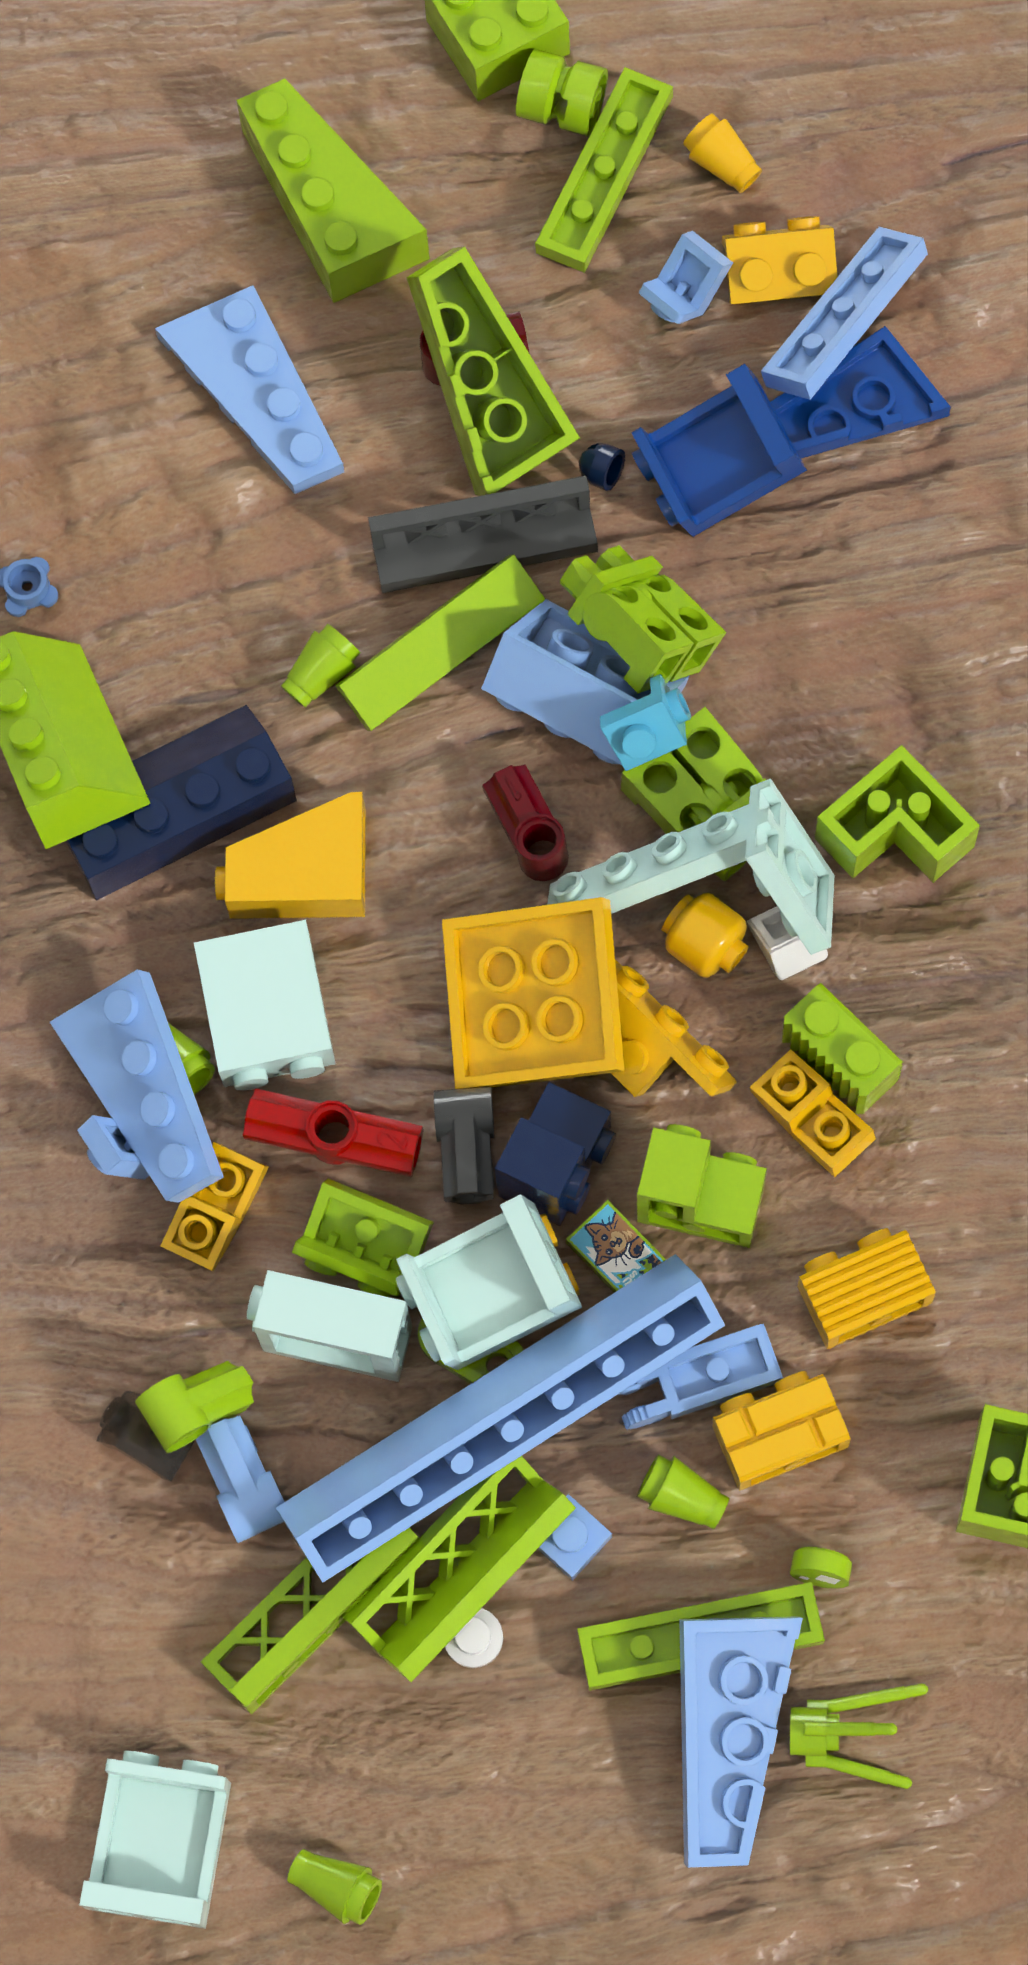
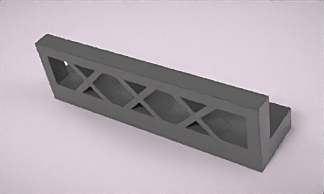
[368,476,598,593]

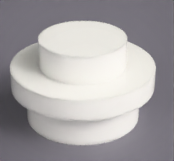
[445,1608,503,1668]

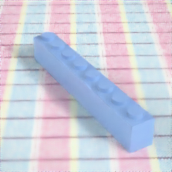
[276,1254,725,1582]

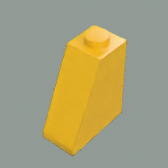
[215,792,366,919]

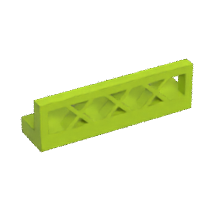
[344,1456,576,1682]
[201,1528,419,1715]

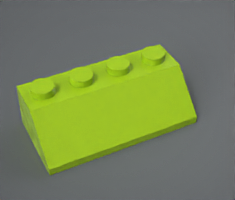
[0,631,151,849]

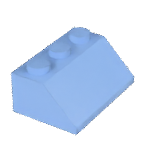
[481,599,690,765]

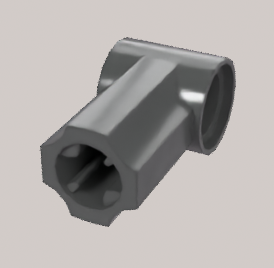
[434,1087,495,1205]

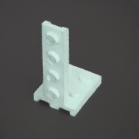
[547,778,835,955]

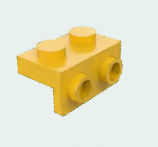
[722,216,838,304]

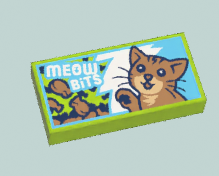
[566,1200,666,1293]

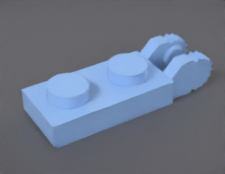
[617,1323,783,1430]

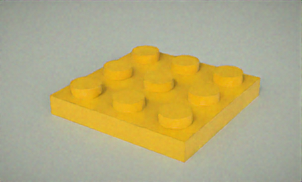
[442,897,625,1089]

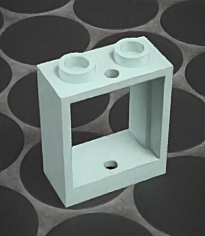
[247,1270,412,1382]

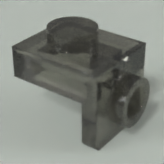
[97,1391,196,1481]

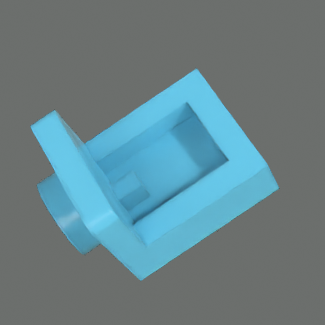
[600,674,691,771]

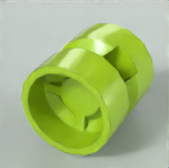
[516,49,608,137]

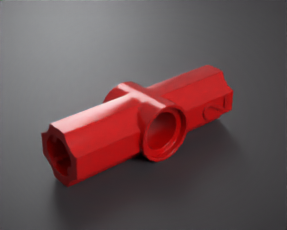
[243,1088,424,1177]

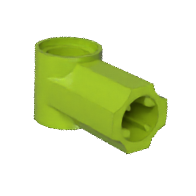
[135,1361,254,1453]

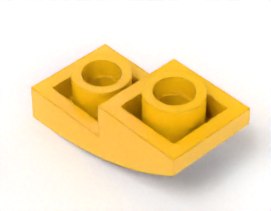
[749,1049,876,1177]
[160,1142,269,1271]

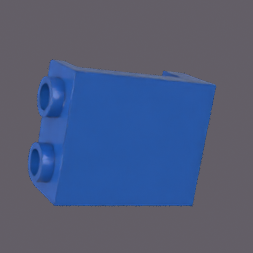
[631,364,807,537]

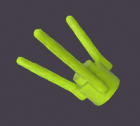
[790,1683,928,1789]

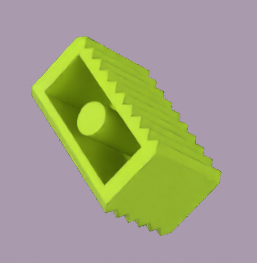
[782,983,903,1114]

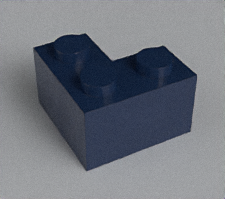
[495,1082,616,1226]

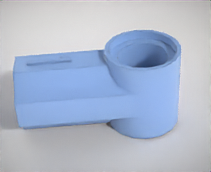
[196,1415,284,1543]

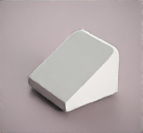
[747,906,828,980]

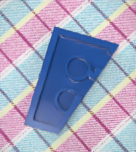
[771,326,951,459]

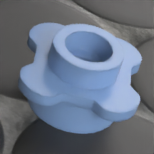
[0,557,58,617]

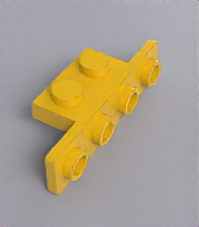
[611,959,737,1097]

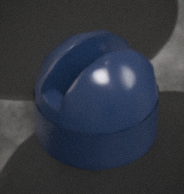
[578,443,625,491]

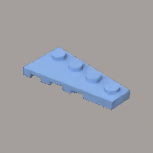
[155,285,344,494]
[50,969,224,1203]
[679,1616,803,1868]

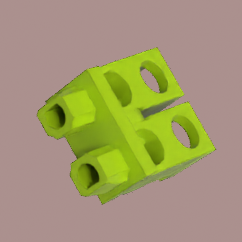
[560,545,727,693]
[621,707,766,881]

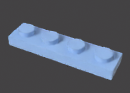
[761,227,928,400]

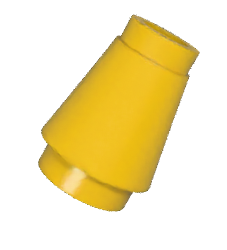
[683,113,762,193]

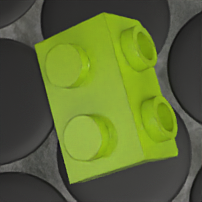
[292,1178,434,1297]

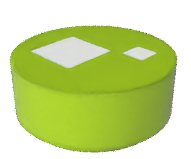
[790,1547,852,1589]

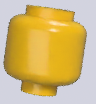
[661,893,749,978]

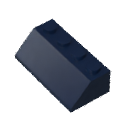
[66,705,297,901]

